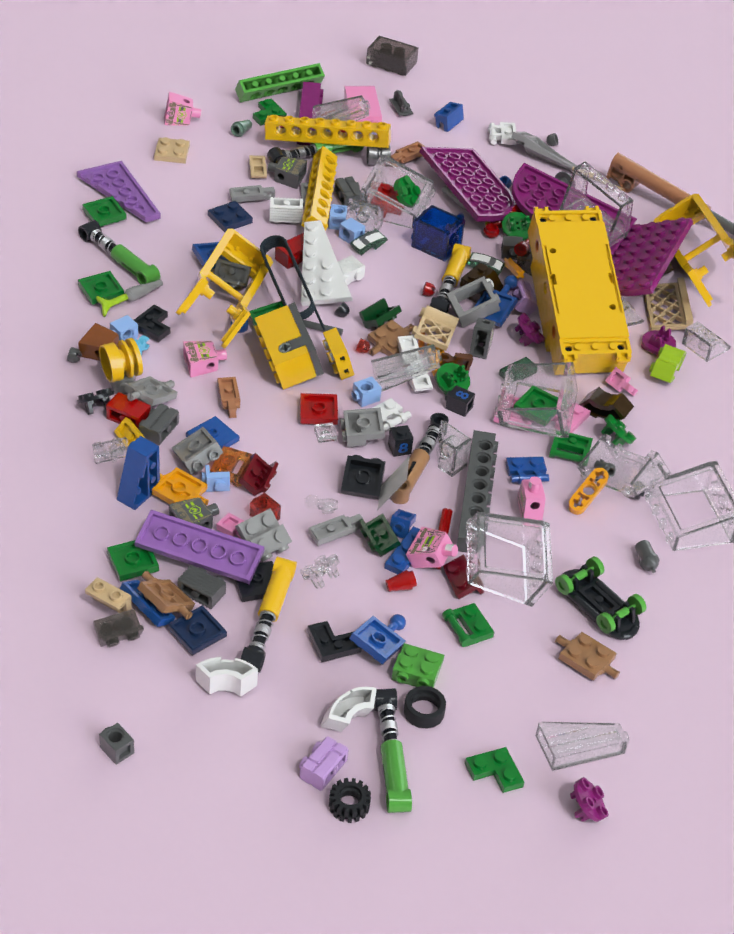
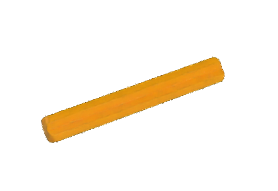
[503,257,525,279]

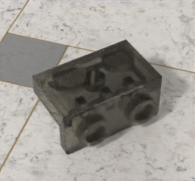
[93,609,144,647]

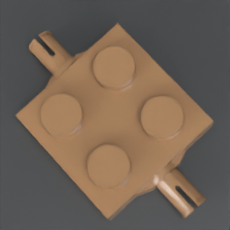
[367,320,417,359]
[137,571,195,620]
[555,632,620,681]

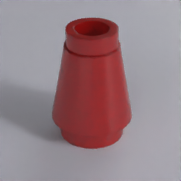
[385,570,417,592]

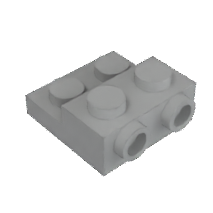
[340,407,385,447]
[172,427,224,474]
[235,508,292,562]

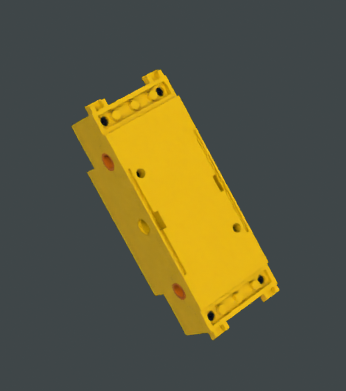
[528,206,632,374]

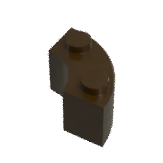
[579,387,634,420]

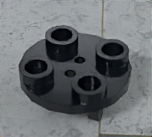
[77,388,114,415]

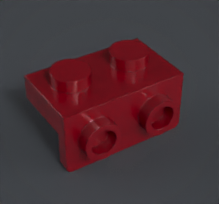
[238,453,279,496]
[443,554,484,599]

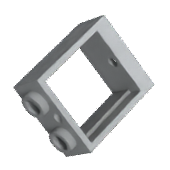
[447,276,501,328]

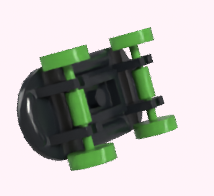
[555,556,647,640]

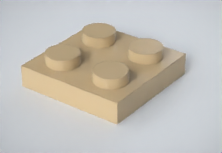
[154,137,190,164]

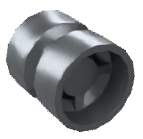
[367,145,391,165]

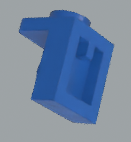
[390,509,417,539]

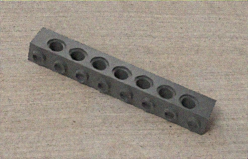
[457,430,498,555]

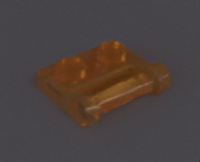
[210,446,253,487]

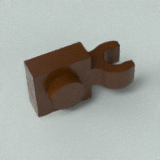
[440,352,473,372]

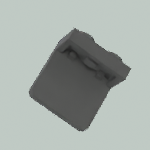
[210,259,252,289]

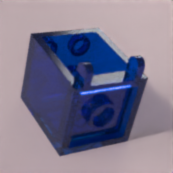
[411,205,465,262]

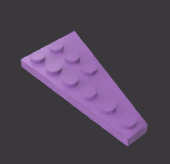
[77,161,161,222]

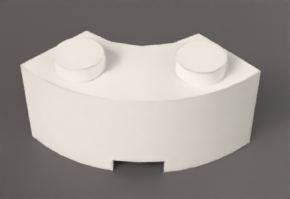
[196,657,258,697]
[321,687,377,732]

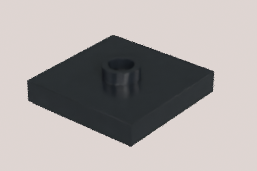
[235,561,274,602]

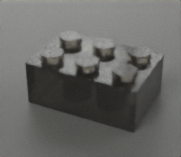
[366,36,419,76]

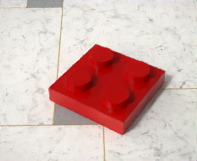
[300,393,338,425]

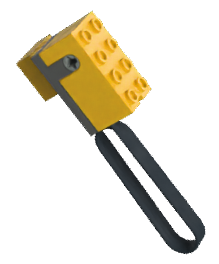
[254,235,355,390]

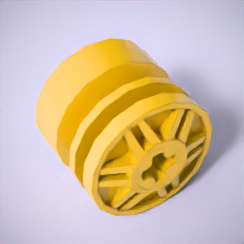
[99,338,143,383]

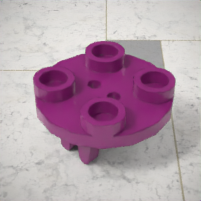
[515,312,545,346]
[641,325,676,357]
[570,777,609,822]

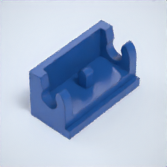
[434,102,464,132]

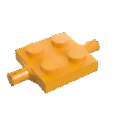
[152,467,209,506]

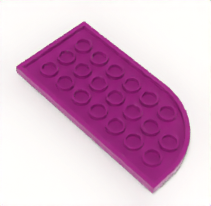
[419,147,515,222]
[512,163,637,257]
[612,217,693,296]

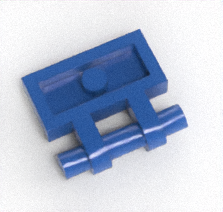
[506,457,549,484]

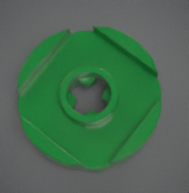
[394,175,421,208]

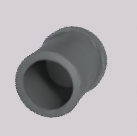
[635,540,659,573]

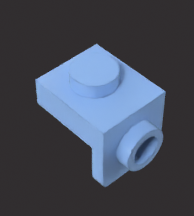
[201,465,230,492]

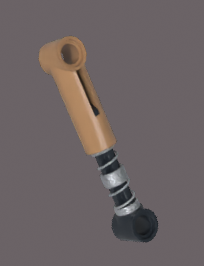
[390,413,449,504]

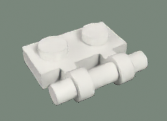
[488,122,516,145]
[373,398,412,432]

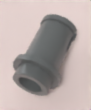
[594,459,616,478]

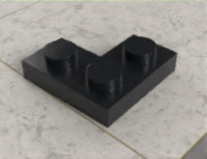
[134,305,170,342]
[307,621,362,662]

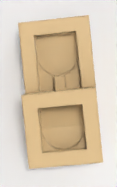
[249,155,267,178]

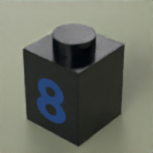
[445,385,475,417]
[388,425,413,457]

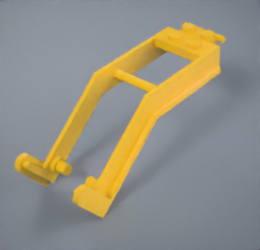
[653,194,734,307]
[175,229,273,349]

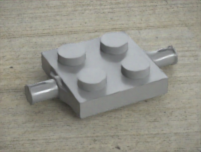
[124,376,178,406]

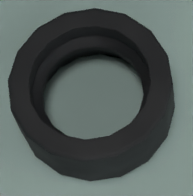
[404,686,446,729]

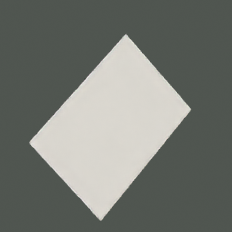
[377,457,409,511]

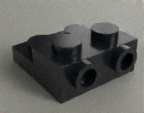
[341,455,386,499]

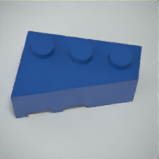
[117,436,160,510]

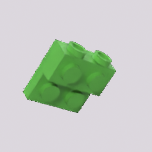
[391,643,444,688]

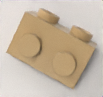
[85,577,132,617]

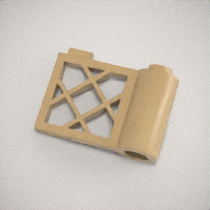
[411,305,459,351]

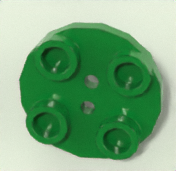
[502,212,531,240]
[434,363,470,395]
[601,414,637,449]

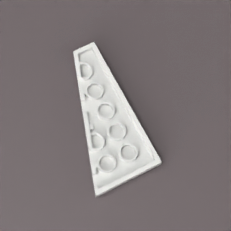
[301,220,353,306]

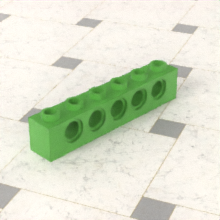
[235,63,325,102]

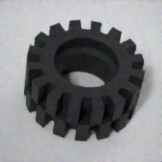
[329,778,371,823]

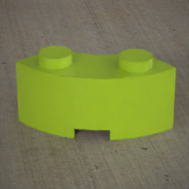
[649,344,687,383]

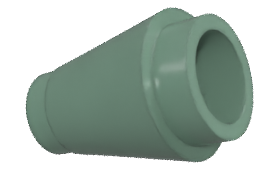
[231,120,252,137]

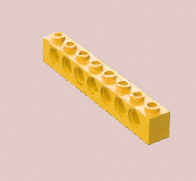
[265,115,391,148]
[301,146,338,230]

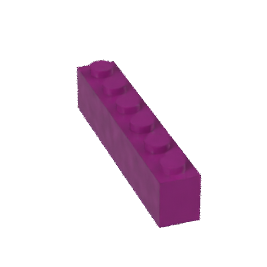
[297,82,324,145]

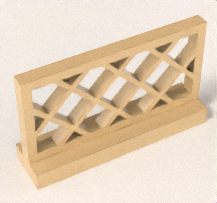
[645,277,693,334]

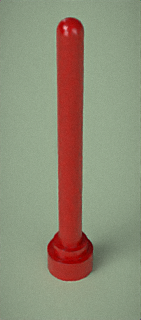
[514,238,530,256]

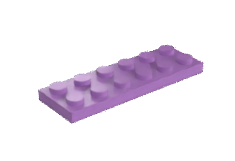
[135,510,265,584]

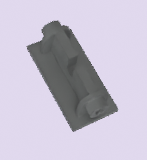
[389,90,413,116]

